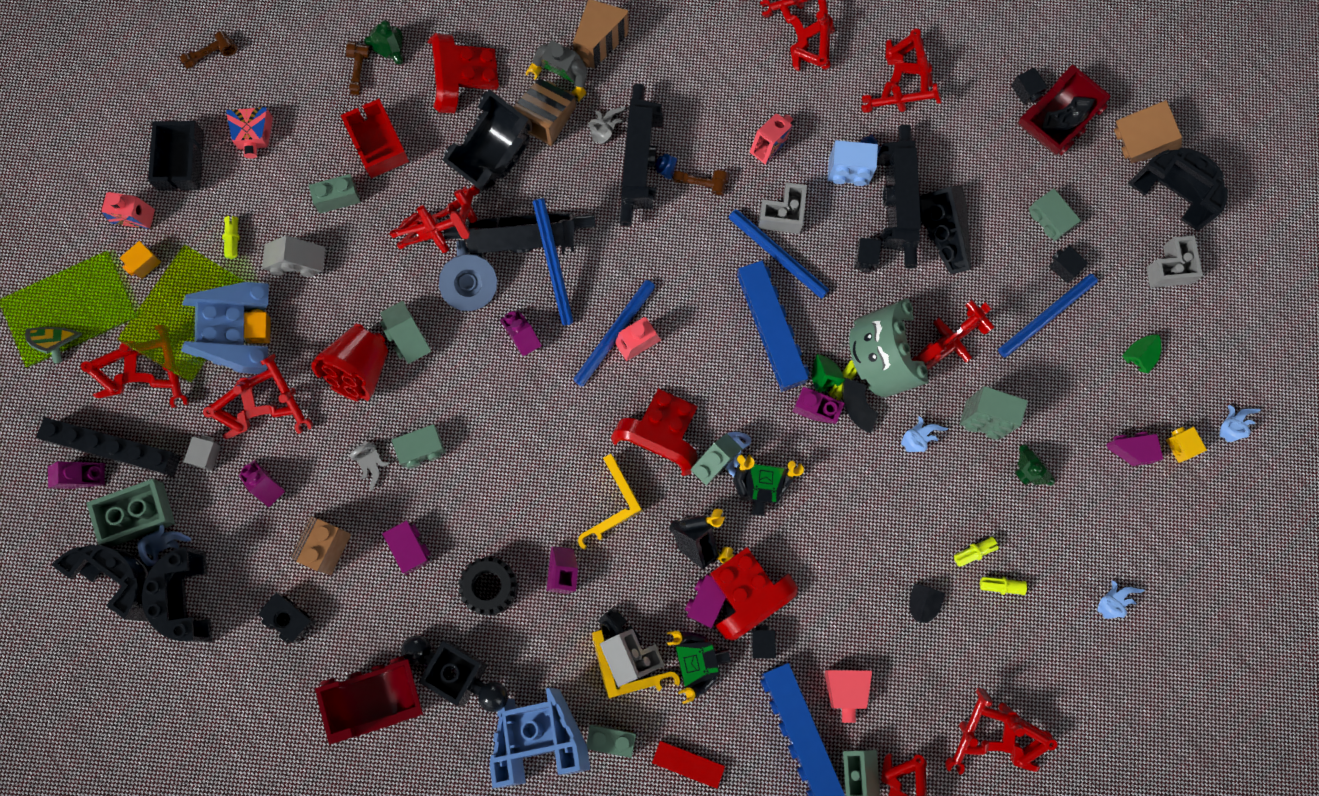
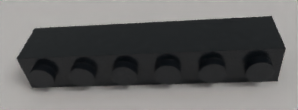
[36,417,181,477]

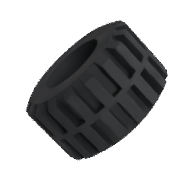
[458,557,518,616]

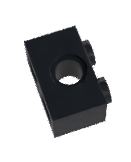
[258,592,317,644]

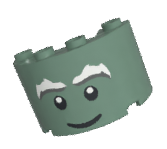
[849,299,929,398]

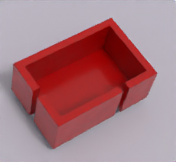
[340,99,409,179]

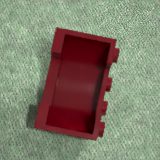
[1017,64,1111,156]
[315,656,423,745]

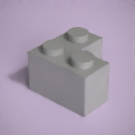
[758,182,807,234]
[262,235,325,277]
[1146,235,1203,288]
[600,629,665,687]

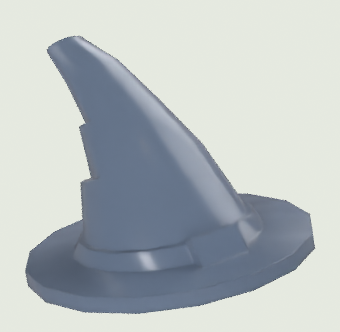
[439,240,497,311]

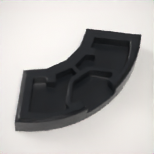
[1041,97,1096,134]
[842,377,879,434]

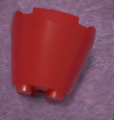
[311,323,388,402]

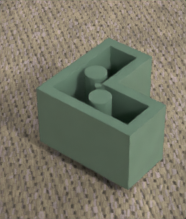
[380,300,431,364]

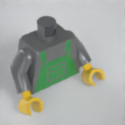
[526,40,587,102]

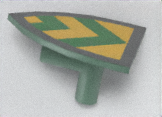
[25,327,82,363]

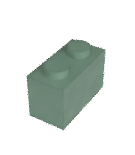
[309,174,361,214]
[1028,189,1081,242]
[392,424,446,469]
[691,433,742,485]
[586,724,636,758]
[843,750,880,796]

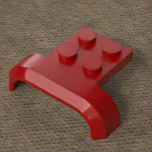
[428,33,499,114]
[611,388,698,476]
[709,547,798,640]

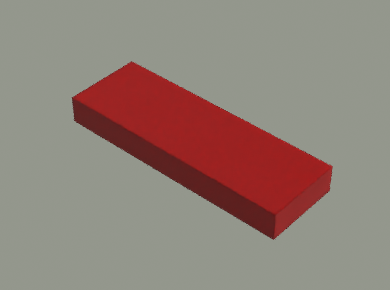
[652,740,725,789]

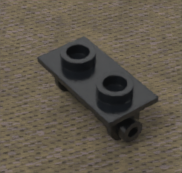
[598,608,642,644]

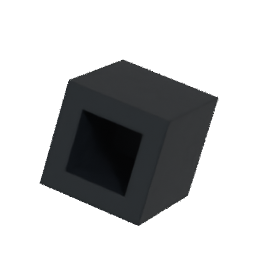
[1011,67,1048,105]
[854,237,882,273]
[1048,246,1088,284]
[750,626,776,659]

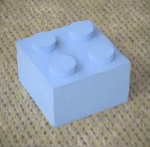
[827,140,878,186]

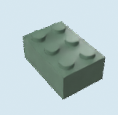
[959,386,1028,440]
[86,479,175,548]

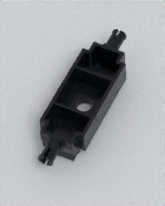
[619,84,663,226]
[877,124,921,269]
[443,212,596,258]

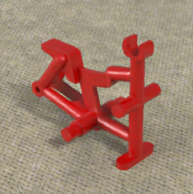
[760,0,835,72]
[861,28,942,113]
[389,185,480,253]
[911,300,995,370]
[81,325,189,408]
[203,354,313,439]
[945,687,1057,775]
[881,753,927,796]

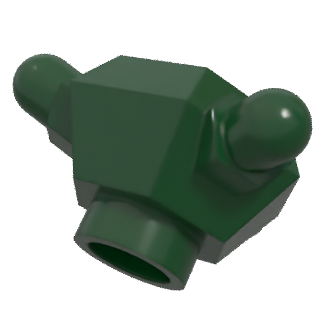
[364,20,403,65]
[1015,444,1055,486]

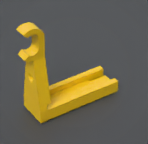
[578,454,643,550]
[591,630,680,698]

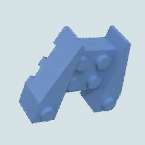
[181,282,269,374]
[490,688,591,788]

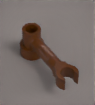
[179,31,237,69]
[346,41,369,95]
[673,170,730,195]

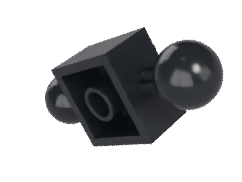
[401,635,508,712]

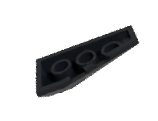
[919,185,972,275]

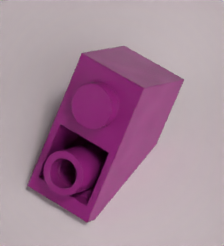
[500,309,542,357]
[792,386,844,424]
[1106,432,1163,466]
[238,460,285,507]
[48,461,105,489]
[546,546,578,594]

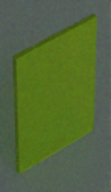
[117,244,245,382]
[0,250,138,368]

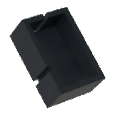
[148,121,204,191]

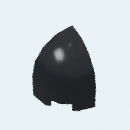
[909,583,945,623]

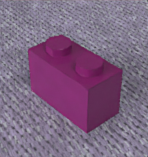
[382,520,431,575]
[685,574,726,629]

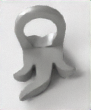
[589,107,625,145]
[349,442,389,491]

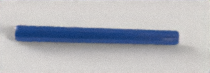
[533,198,573,325]
[729,209,829,299]
[998,274,1098,358]
[573,280,655,387]

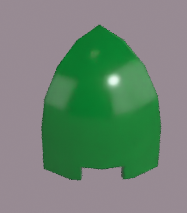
[1122,335,1161,374]
[812,354,845,392]

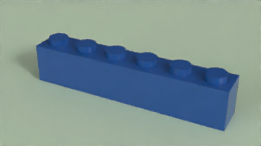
[737,260,810,392]
[760,663,845,796]

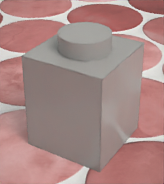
[184,435,221,471]

